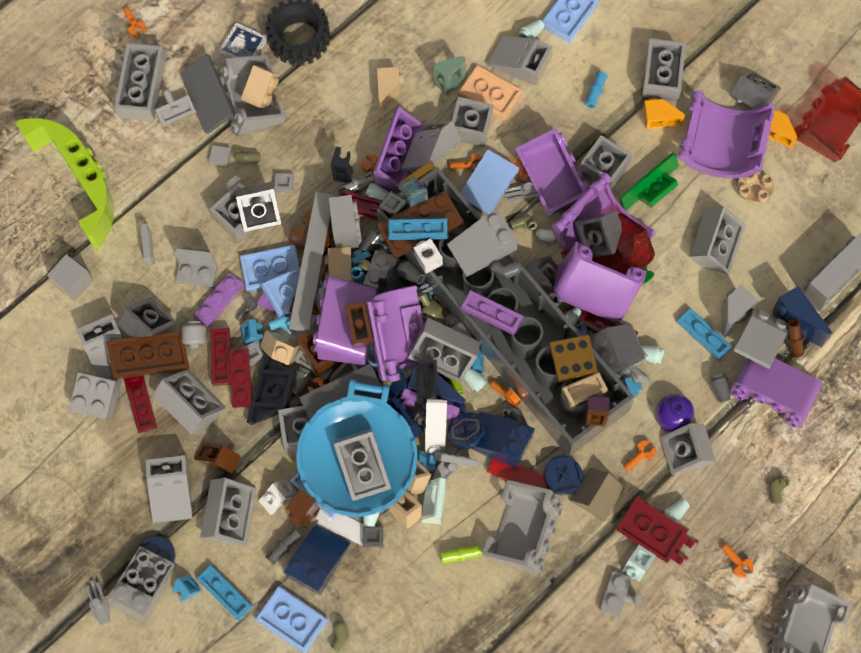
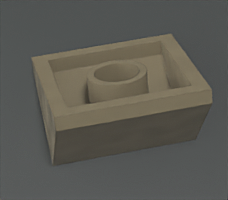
[570,468,624,522]

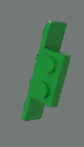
[619,153,679,210]

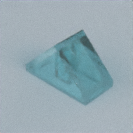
[398,177,428,208]

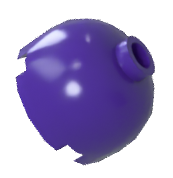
[655,393,695,433]

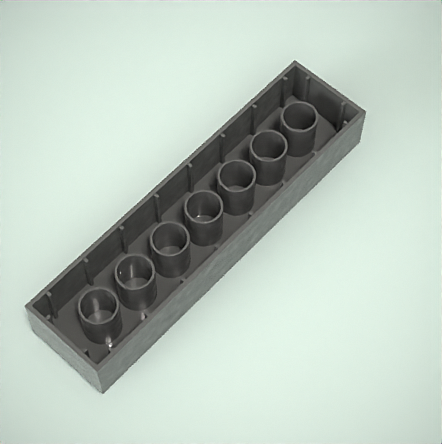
[377,167,634,457]

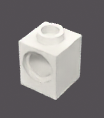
[414,239,443,274]

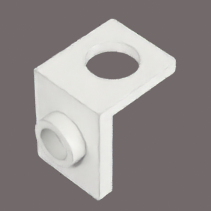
[259,478,298,515]

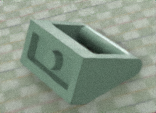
[433,56,466,95]

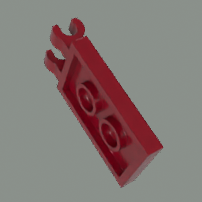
[617,496,699,567]

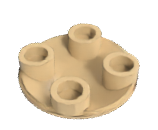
[737,171,774,204]

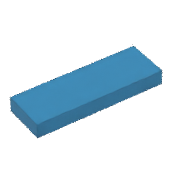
[389,218,447,240]
[676,308,732,361]
[196,564,253,621]

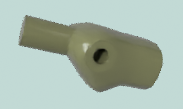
[419,292,445,324]

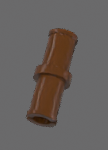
[788,319,804,357]

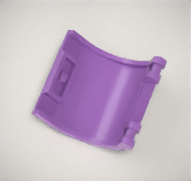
[678,91,775,178]
[552,172,655,272]
[365,285,424,382]

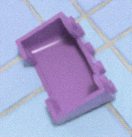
[515,128,589,216]
[313,275,377,365]
[730,358,822,428]

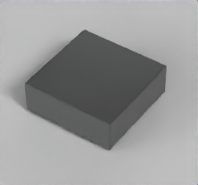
[379,191,406,216]
[363,526,383,548]

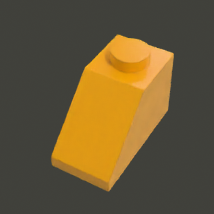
[643,98,685,129]
[768,109,797,148]

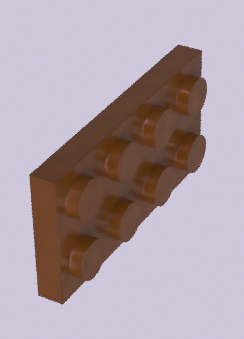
[377,191,464,259]
[105,331,190,380]

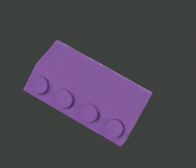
[374,106,424,192]

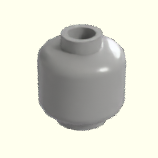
[181,321,206,349]

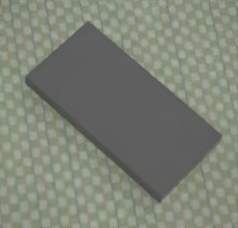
[180,54,235,134]
[299,363,382,419]

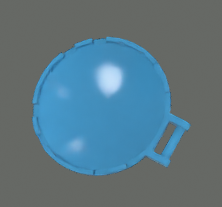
[297,379,417,517]

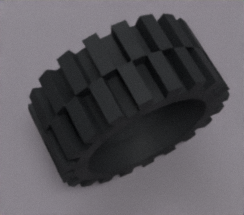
[265,0,331,66]

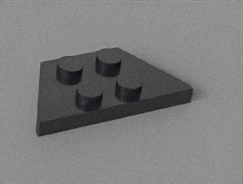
[247,353,297,425]

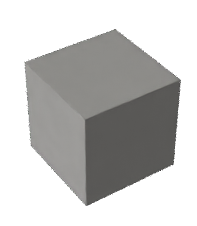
[47,254,93,302]

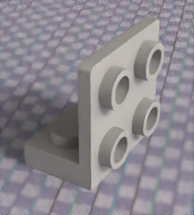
[175,247,218,288]

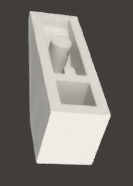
[425,399,447,454]

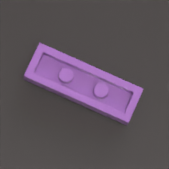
[193,273,244,329]
[461,290,523,335]
[400,388,460,420]

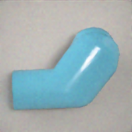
[268,316,293,331]

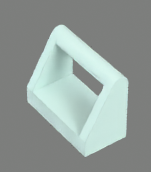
[421,478,446,525]

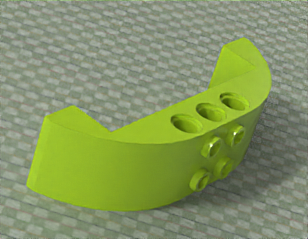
[15,118,114,250]

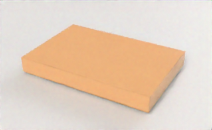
[458,65,523,121]

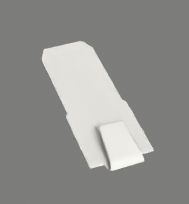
[315,509,366,546]

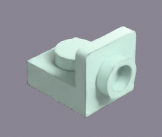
[623,545,656,582]

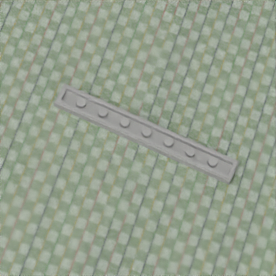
[289,191,334,332]

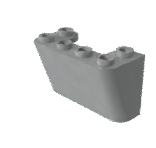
[219,55,286,137]
[482,480,563,575]
[767,584,852,653]

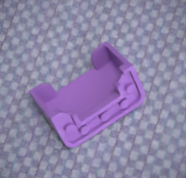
[553,242,646,322]

